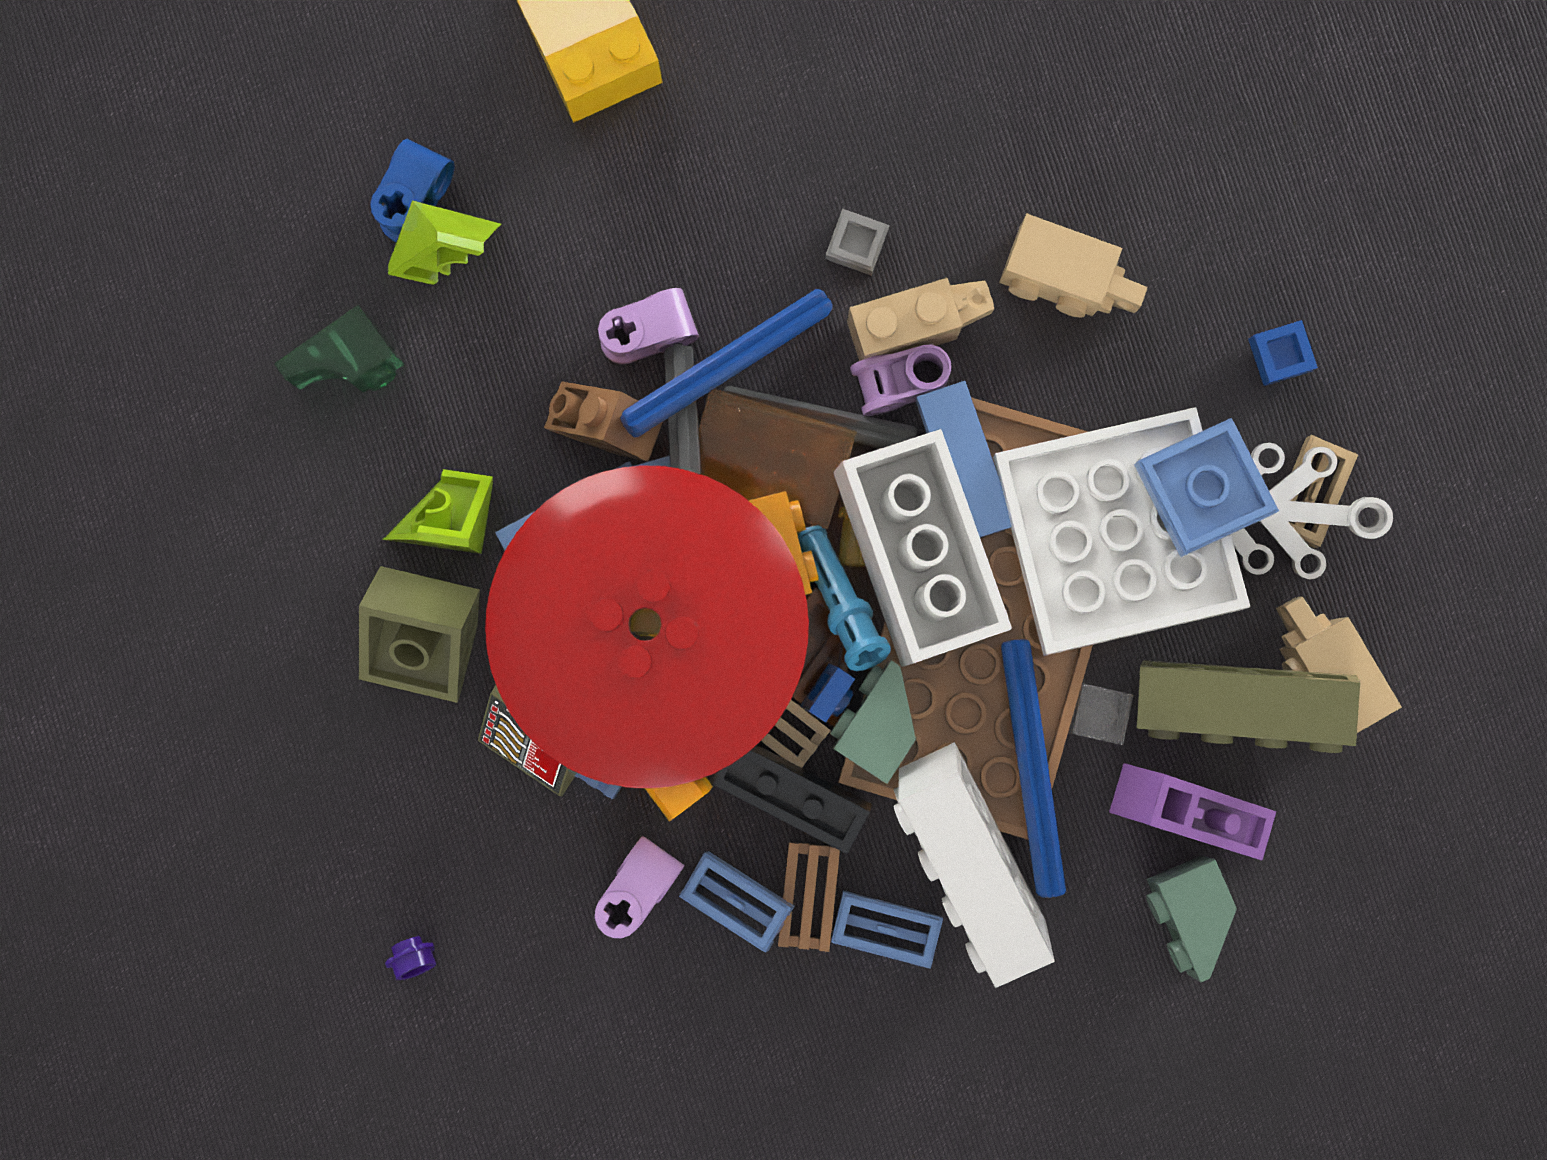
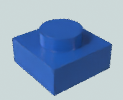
[1248,320,1318,386]
[800,663,855,722]

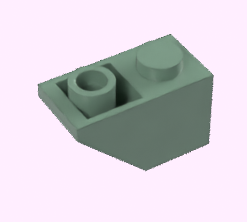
[830,660,916,784]
[1146,855,1237,983]

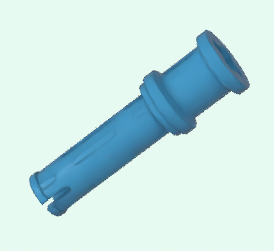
[798,525,891,671]

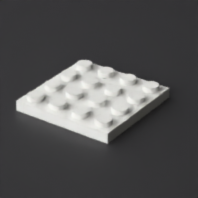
[993,407,1250,656]

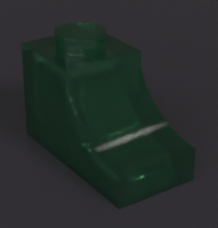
[274,305,404,393]

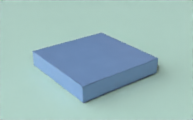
[1134,418,1279,558]

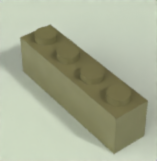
[1137,660,1360,753]

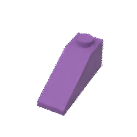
[1109,763,1276,860]

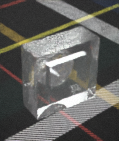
[1069,684,1133,745]

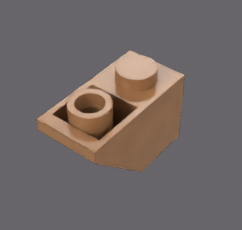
[544,381,663,462]

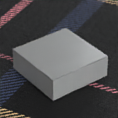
[825,209,889,276]

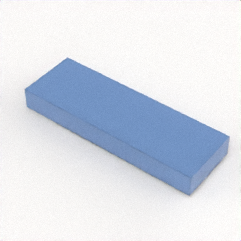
[915,381,1012,538]

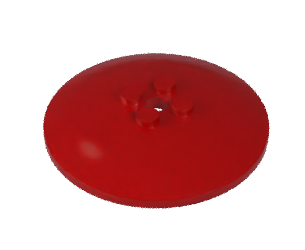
[485,465,809,788]

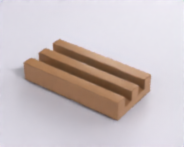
[778,841,840,952]

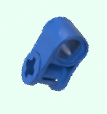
[370,139,455,242]

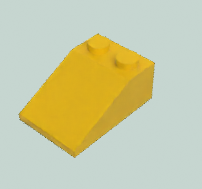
[516,0,663,123]

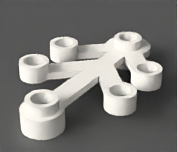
[1231,443,1393,579]

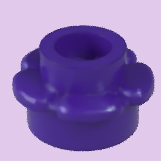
[385,936,436,981]

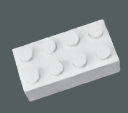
[833,429,1012,667]
[894,742,1055,988]

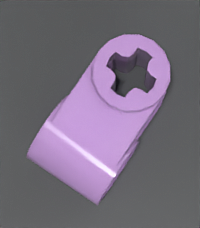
[598,288,699,365]
[850,344,951,416]
[595,836,685,938]

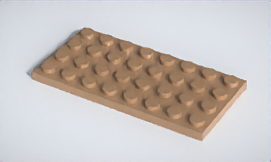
[838,397,1093,840]

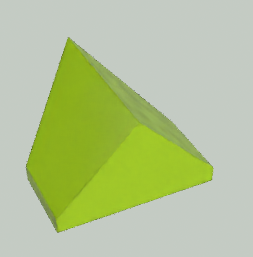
[388,200,501,285]
[383,469,493,554]

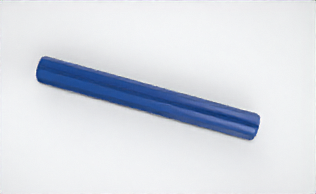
[620,289,833,437]
[1001,639,1066,898]

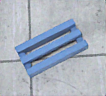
[679,851,795,952]
[830,890,943,969]

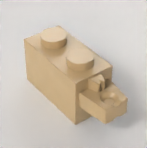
[999,214,1148,318]
[847,278,994,361]
[1276,596,1402,733]

